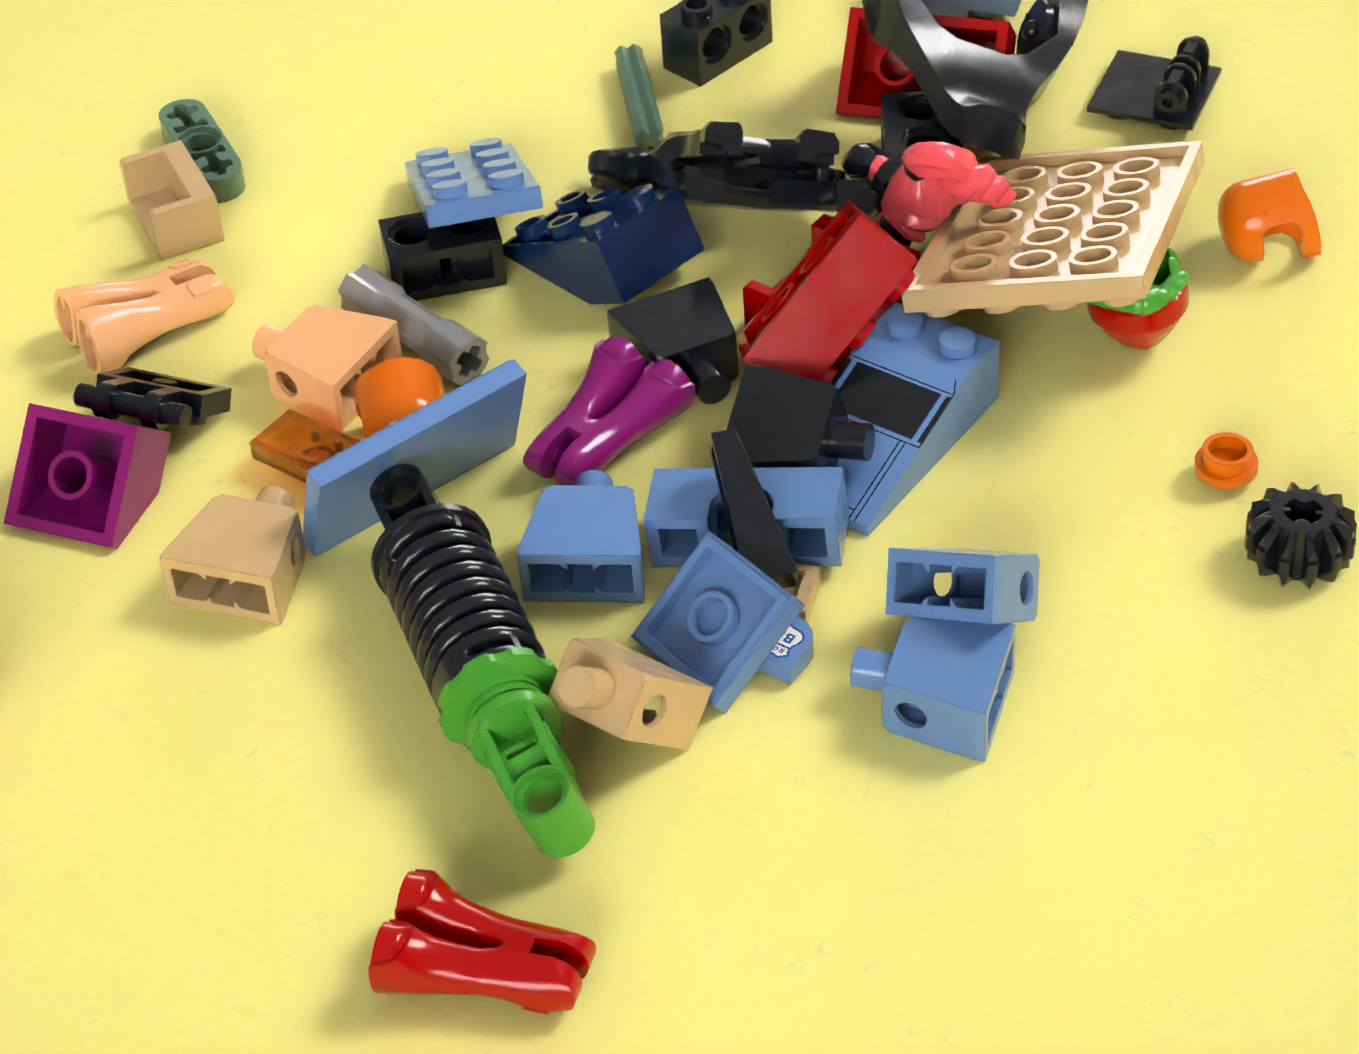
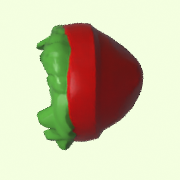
[1085,248,1192,350]

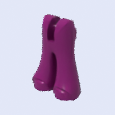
[523,336,696,485]

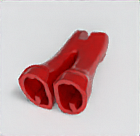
[368,869,597,1014]

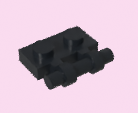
[73,367,232,430]

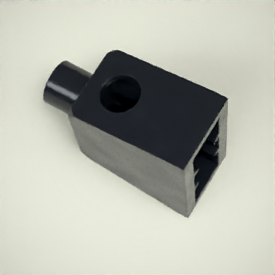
[607,277,739,404]
[726,364,875,468]

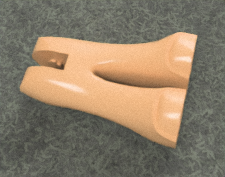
[54,259,234,376]

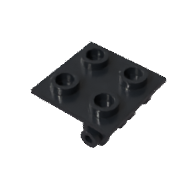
[1087,36,1222,131]

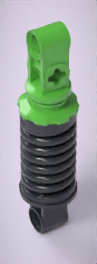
[370,463,595,858]

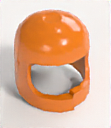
[1218,168,1322,262]
[353,357,445,438]

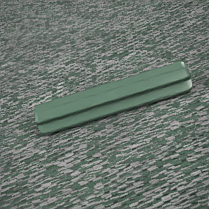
[615,43,664,149]

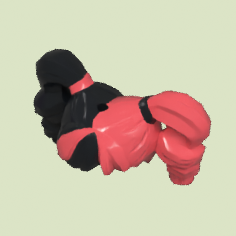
[841,141,1017,247]

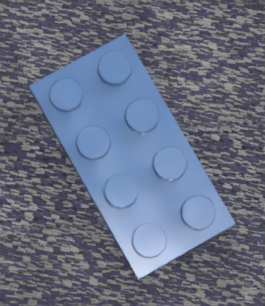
[404,138,543,229]

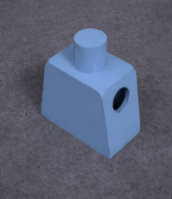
[517,470,645,603]
[886,548,1040,624]
[850,618,1016,762]

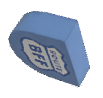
[758,616,813,684]

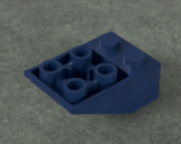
[502,184,705,304]

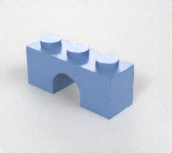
[643,467,849,567]

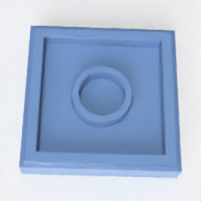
[631,531,805,713]

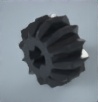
[1244,481,1357,589]

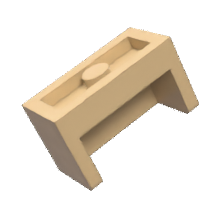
[119,140,225,261]

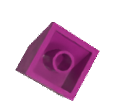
[3,403,171,549]

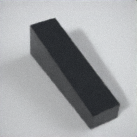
[709,428,799,588]

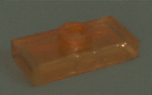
[249,409,360,483]

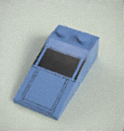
[830,302,1000,537]

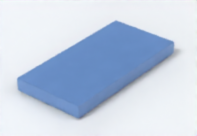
[303,359,527,557]

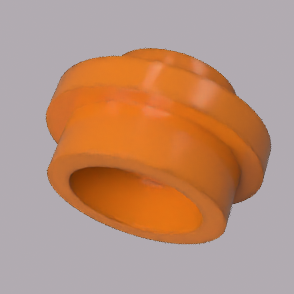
[1194,432,1259,490]

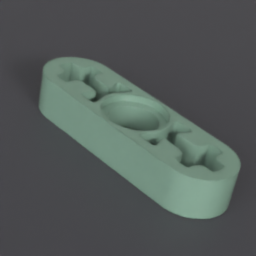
[158,99,246,203]

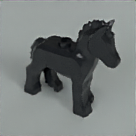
[588,121,878,215]

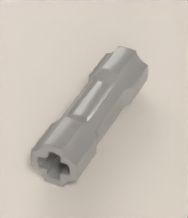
[338,264,489,385]

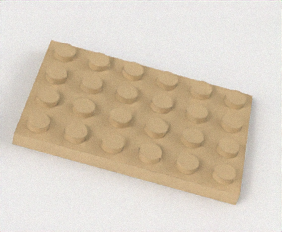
[902,140,1205,318]

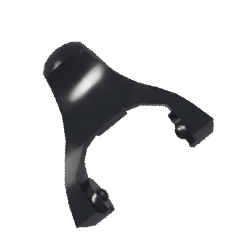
[862,0,1089,159]

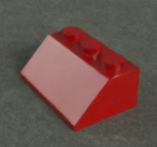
[836,7,1017,119]
[736,200,918,383]

